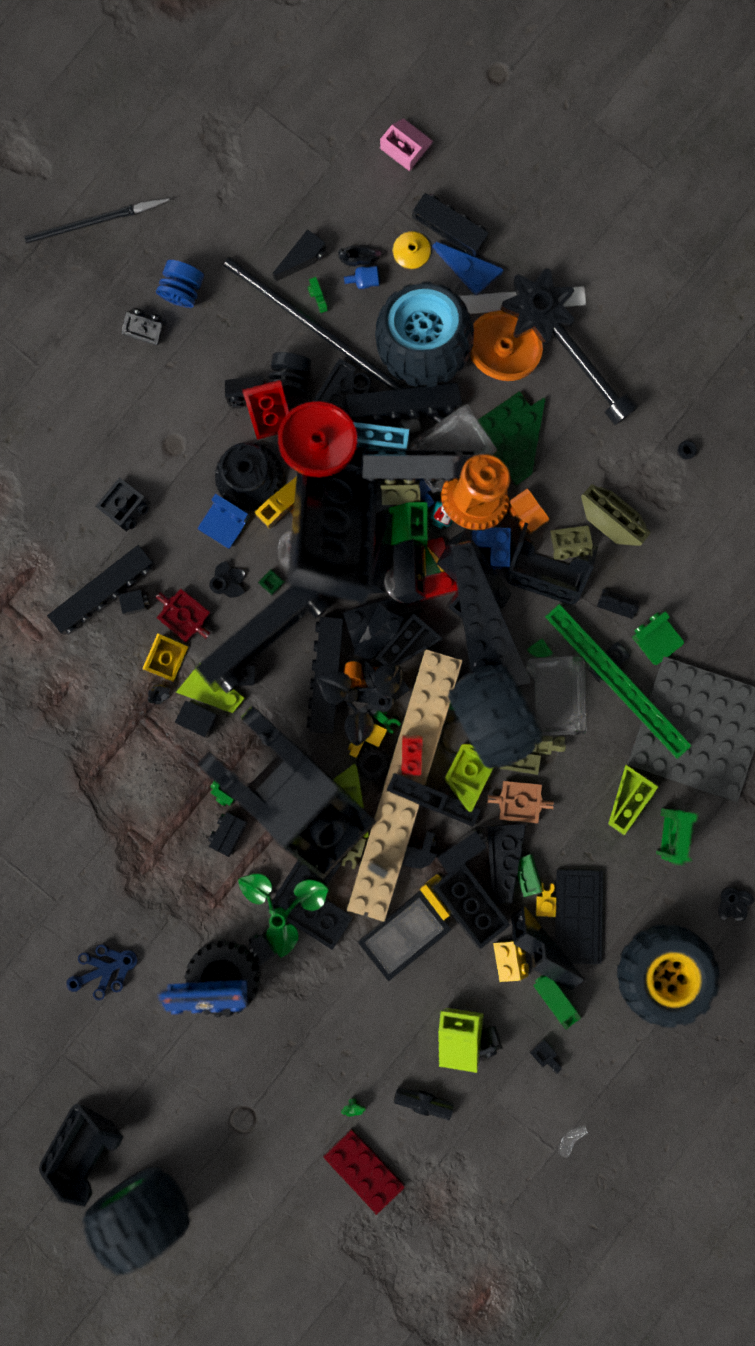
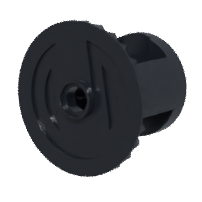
[215,442,283,510]

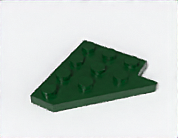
[473,391,545,486]

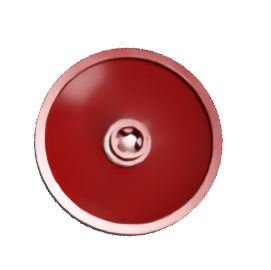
[278,402,357,477]

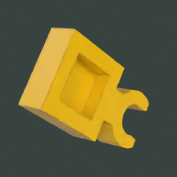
[535,883,556,917]

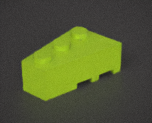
[608,765,658,835]

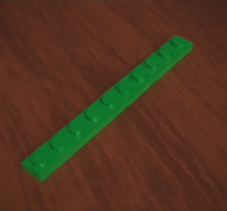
[545,604,692,759]

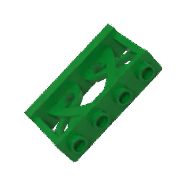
[656,808,697,865]

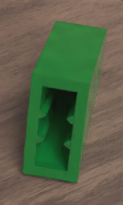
[533,975,581,1030]

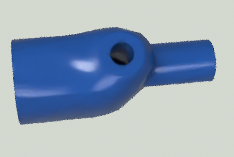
[344,266,380,289]

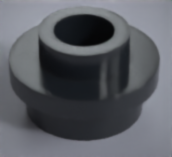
[677,440,697,460]

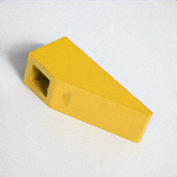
[255,476,297,529]

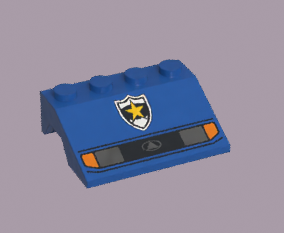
[159,980,248,1014]

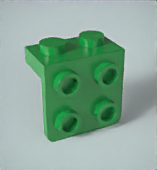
[631,611,684,665]

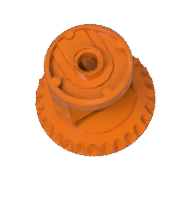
[441,454,510,530]

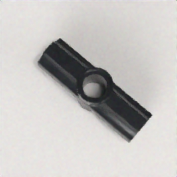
[393,1086,454,1120]

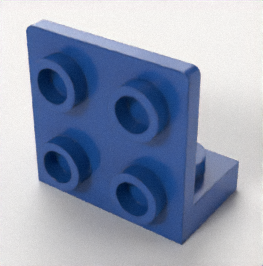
[198,494,250,549]

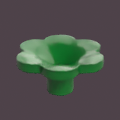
[341,1099,366,1117]

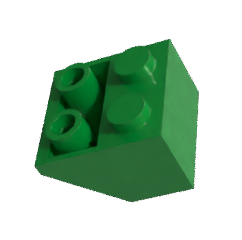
[389,502,427,546]

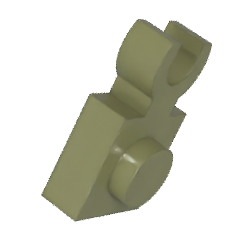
[342,837,367,869]

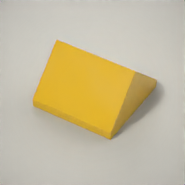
[142,633,188,682]

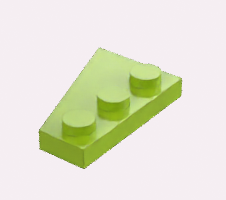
[176,669,245,713]

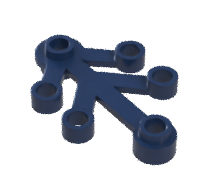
[66,944,138,1001]

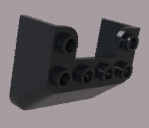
[39,1104,124,1207]

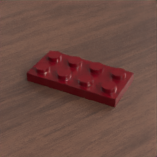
[323,1128,405,1215]

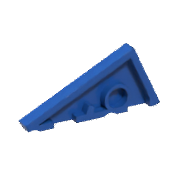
[432,242,503,296]

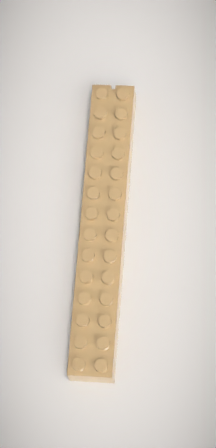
[347,649,462,921]

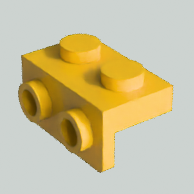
[493,941,529,982]

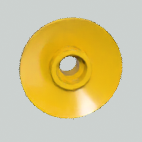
[393,232,431,269]

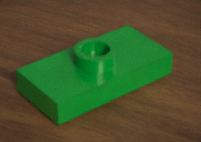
[518,854,543,897]

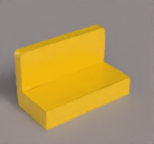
[419,874,450,920]

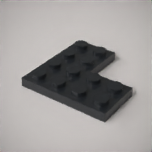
[267,860,353,950]

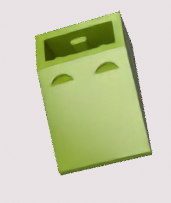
[439,1008,484,1073]

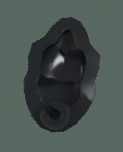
[338,245,381,267]

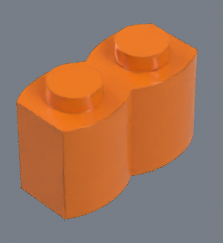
[508,489,549,535]

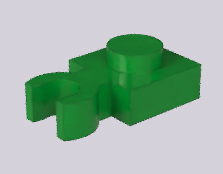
[307,277,328,313]

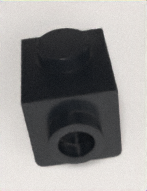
[478,1026,503,1058]

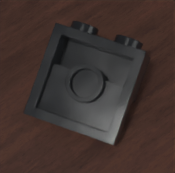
[95,477,151,532]

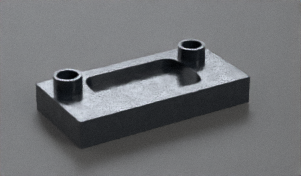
[287,462,378,604]
[195,585,332,694]

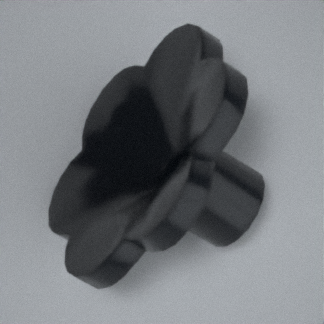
[148,685,170,705]

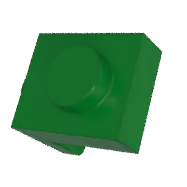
[210,781,234,806]

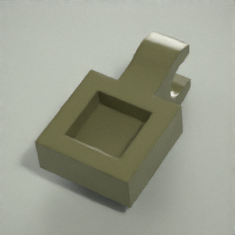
[532,736,566,755]

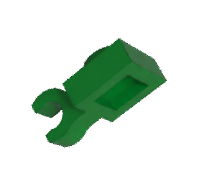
[373,710,401,734]

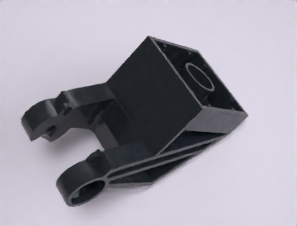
[197,705,377,879]

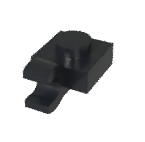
[530,1039,562,1074]

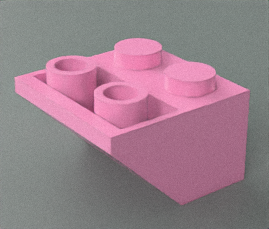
[380,118,433,171]

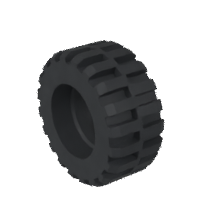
[184,939,261,1018]

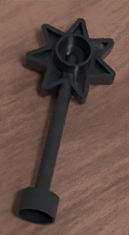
[500,268,639,426]

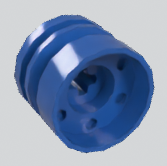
[156,260,204,308]

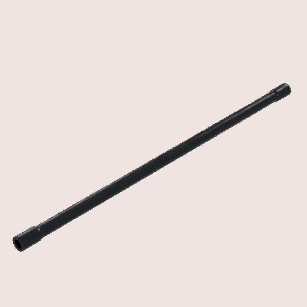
[223,257,471,445]

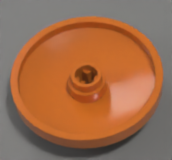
[470,310,543,381]

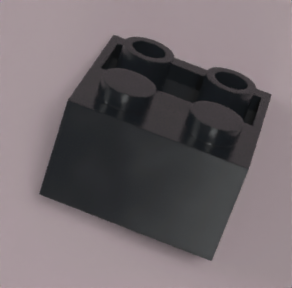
[225,376,265,409]

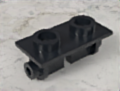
[597,589,639,619]

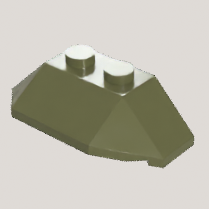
[581,484,650,546]

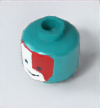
[429,501,453,529]

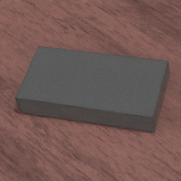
[368,859,388,879]

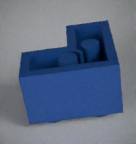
[470,528,511,569]

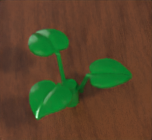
[238,873,328,958]

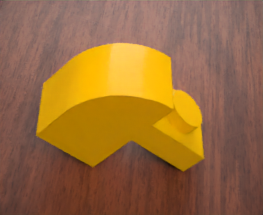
[348,724,387,758]

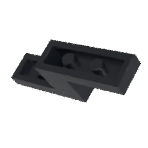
[386,773,481,827]

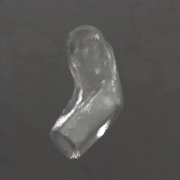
[558,1125,588,1157]

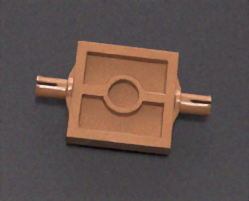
[488,781,554,823]

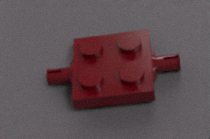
[156,588,211,643]

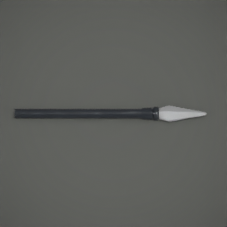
[24,198,170,243]

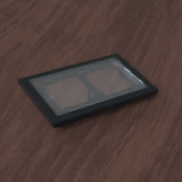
[358,891,451,982]

